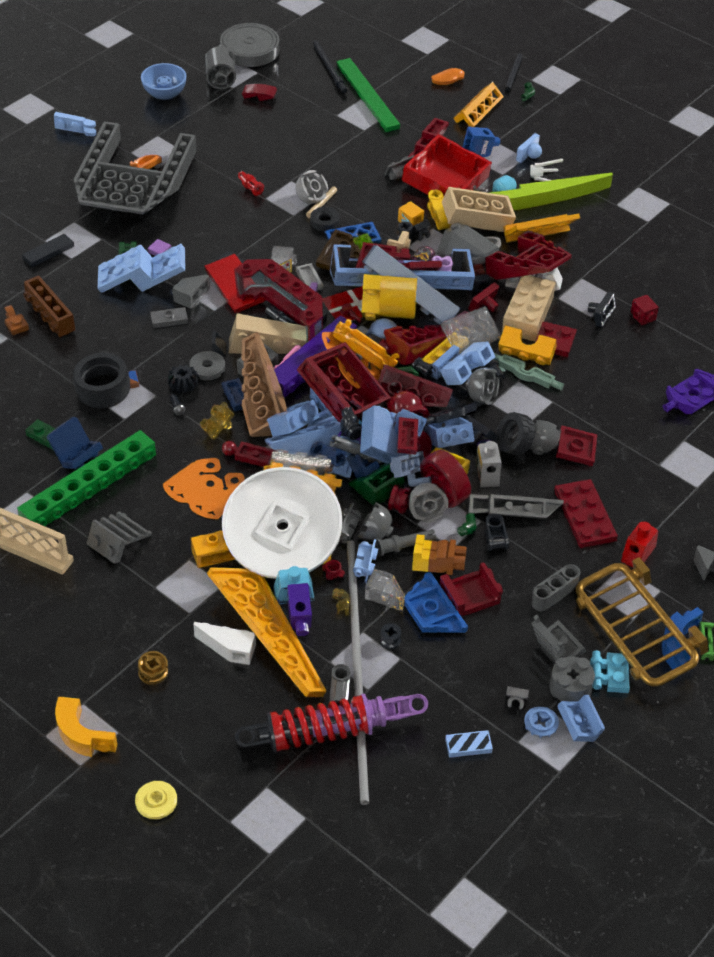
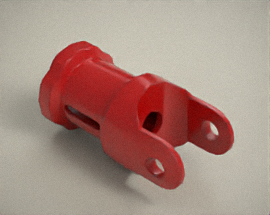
[238,171,265,196]

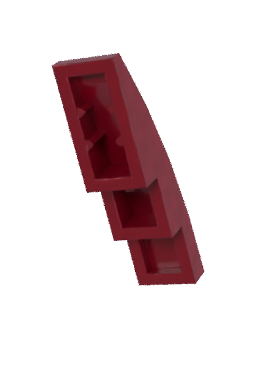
[408,118,449,157]

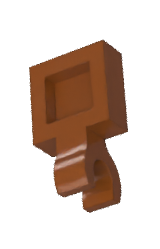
[4,305,29,335]

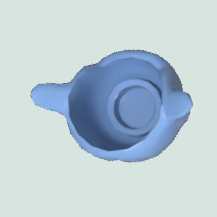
[365,318,397,340]

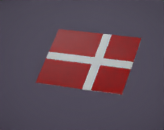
[322,286,363,321]

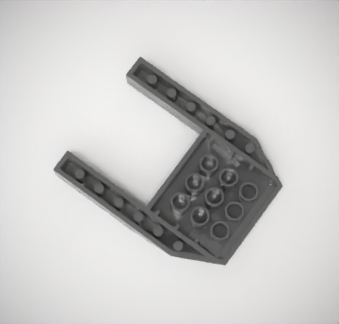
[74,121,197,214]

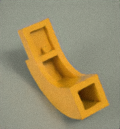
[55,697,117,757]

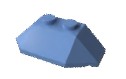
[265,420,341,461]

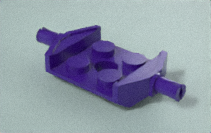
[663,369,714,414]

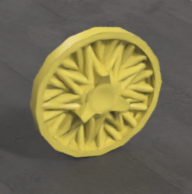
[135,781,177,819]

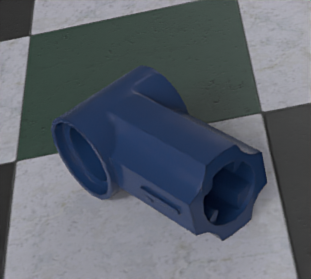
[310,441,347,467]

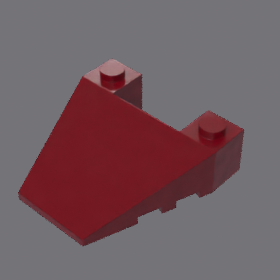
[485,230,572,280]

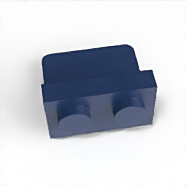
[47,417,103,470]

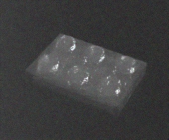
[441,306,501,354]

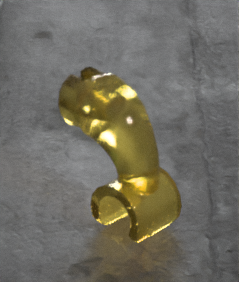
[332,588,350,616]

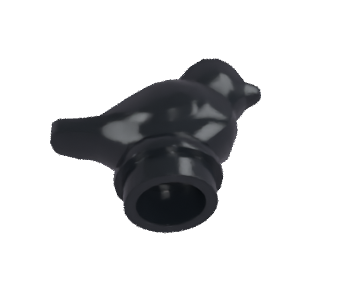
[340,406,362,440]

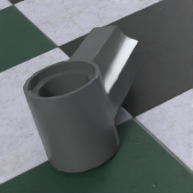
[329,664,351,706]

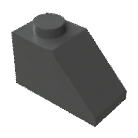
[172,275,210,308]

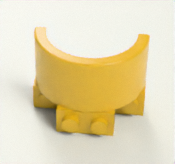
[361,274,417,321]

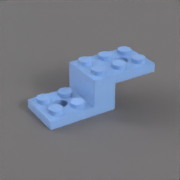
[98,244,185,293]

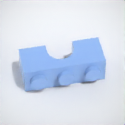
[440,341,495,386]

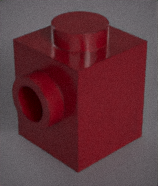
[630,295,659,325]

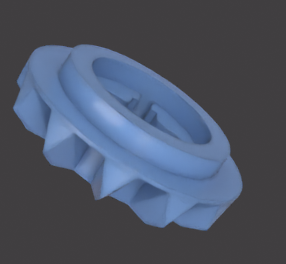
[524,707,559,738]

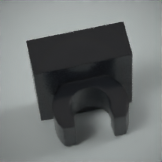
[411,219,431,241]

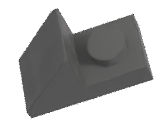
[693,545,714,581]

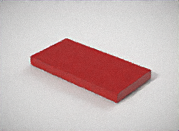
[205,254,266,314]

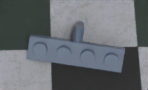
[390,451,432,487]

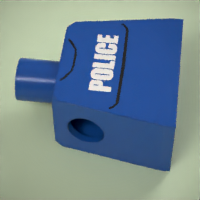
[462,127,500,158]

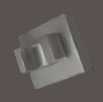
[506,686,529,709]

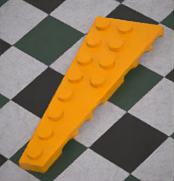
[207,568,326,697]

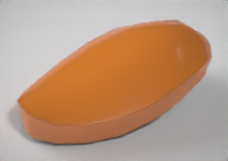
[431,68,465,85]
[130,154,163,169]

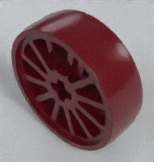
[420,450,471,508]

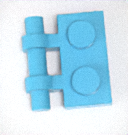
[590,650,630,693]

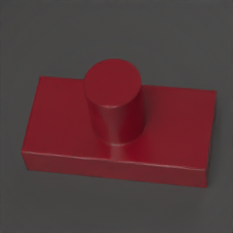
[468,282,500,313]
[397,417,418,455]

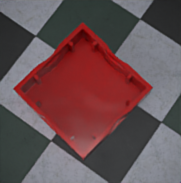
[402,134,492,196]

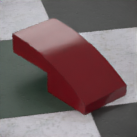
[242,84,277,101]

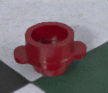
[322,560,345,580]

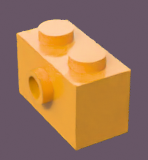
[191,531,236,568]

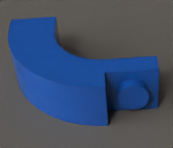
[661,607,703,670]

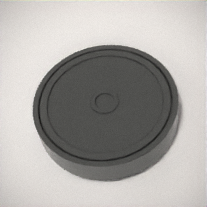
[220,23,279,67]

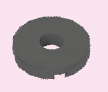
[190,351,225,381]

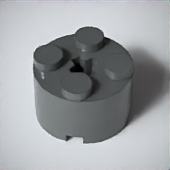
[549,656,595,702]

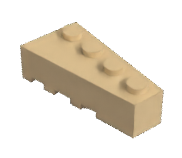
[229,314,306,354]

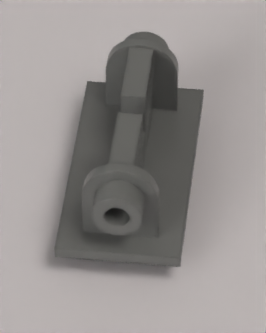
[384,155,415,180]
[340,503,361,543]

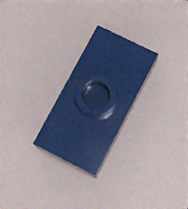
[222,378,244,412]

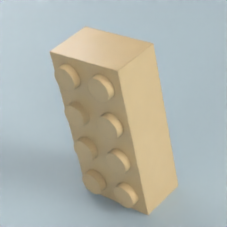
[442,187,516,232]
[502,275,556,341]

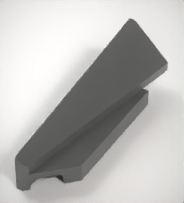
[466,494,564,519]

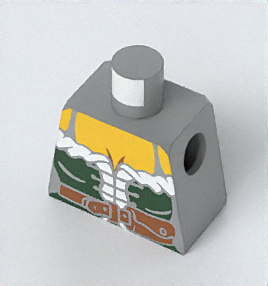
[475,441,501,487]

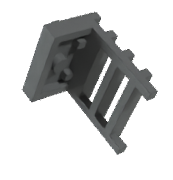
[86,511,152,564]
[531,615,586,661]

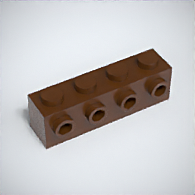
[23,276,75,337]

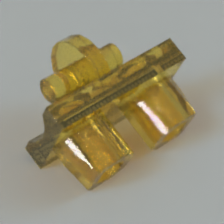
[200,402,234,439]

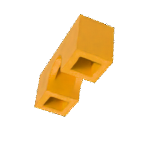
[499,325,556,365]

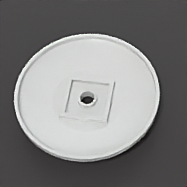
[222,467,342,579]

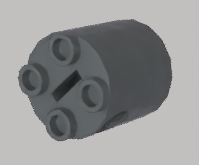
[205,45,236,89]

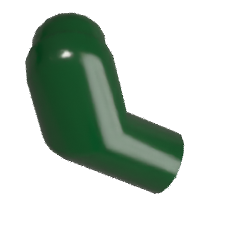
[521,82,535,101]
[457,513,477,537]

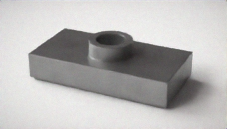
[150,307,188,328]

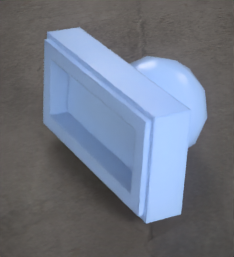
[516,133,542,163]

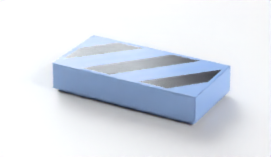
[445,730,493,758]

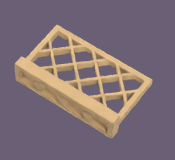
[0,508,74,575]

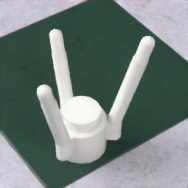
[530,159,563,182]

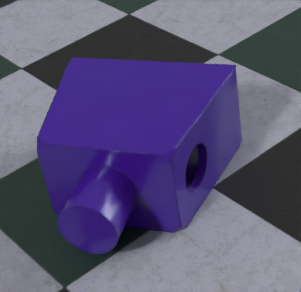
[287,583,312,636]

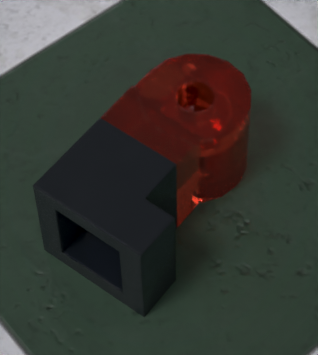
[467,263,491,294]

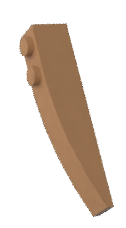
[242,332,287,437]

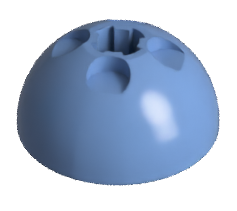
[141,63,187,100]

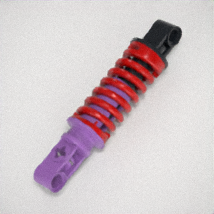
[235,694,428,753]

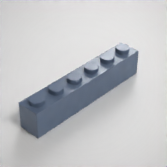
[362,245,460,326]

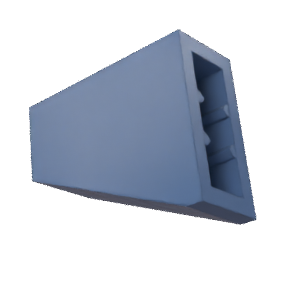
[360,405,402,463]

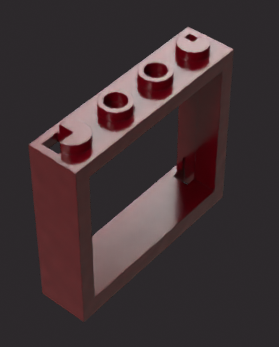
[297,342,391,422]

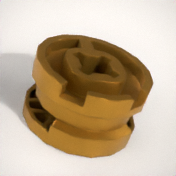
[138,651,168,684]

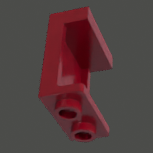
[439,562,503,617]

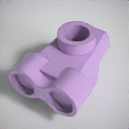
[432,256,453,271]

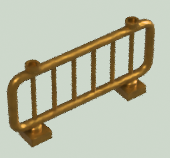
[576,557,708,686]

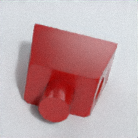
[621,522,658,568]

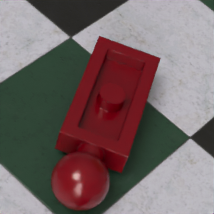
[222,441,277,467]

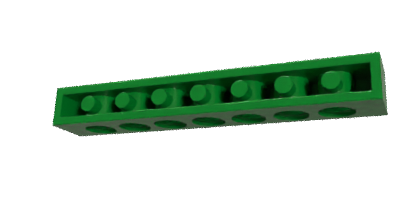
[17,430,156,526]

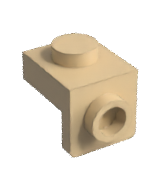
[387,231,411,253]

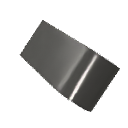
[531,564,580,611]

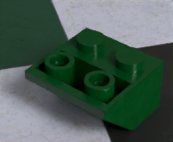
[350,463,404,506]

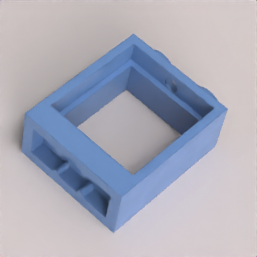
[424,417,474,448]

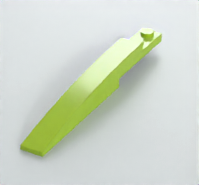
[491,173,613,210]

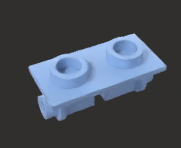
[353,540,378,583]

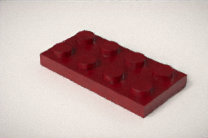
[554,479,618,548]

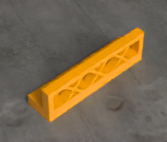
[453,82,504,127]

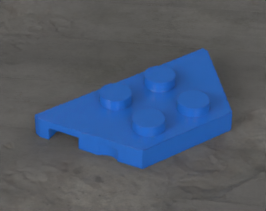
[403,572,468,633]

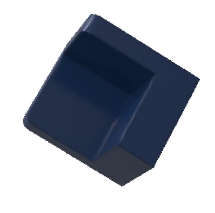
[346,454,380,478]

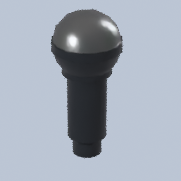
[170,393,185,415]

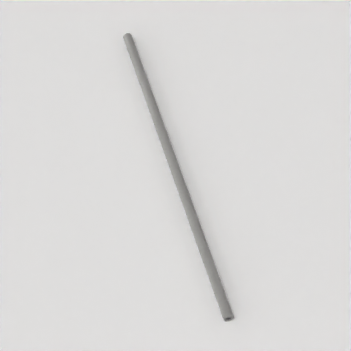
[347,541,369,805]

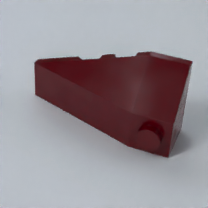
[384,325,454,365]

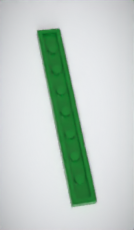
[337,58,400,132]

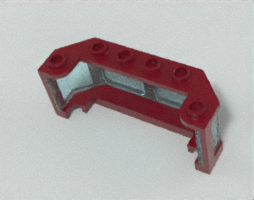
[234,259,323,343]

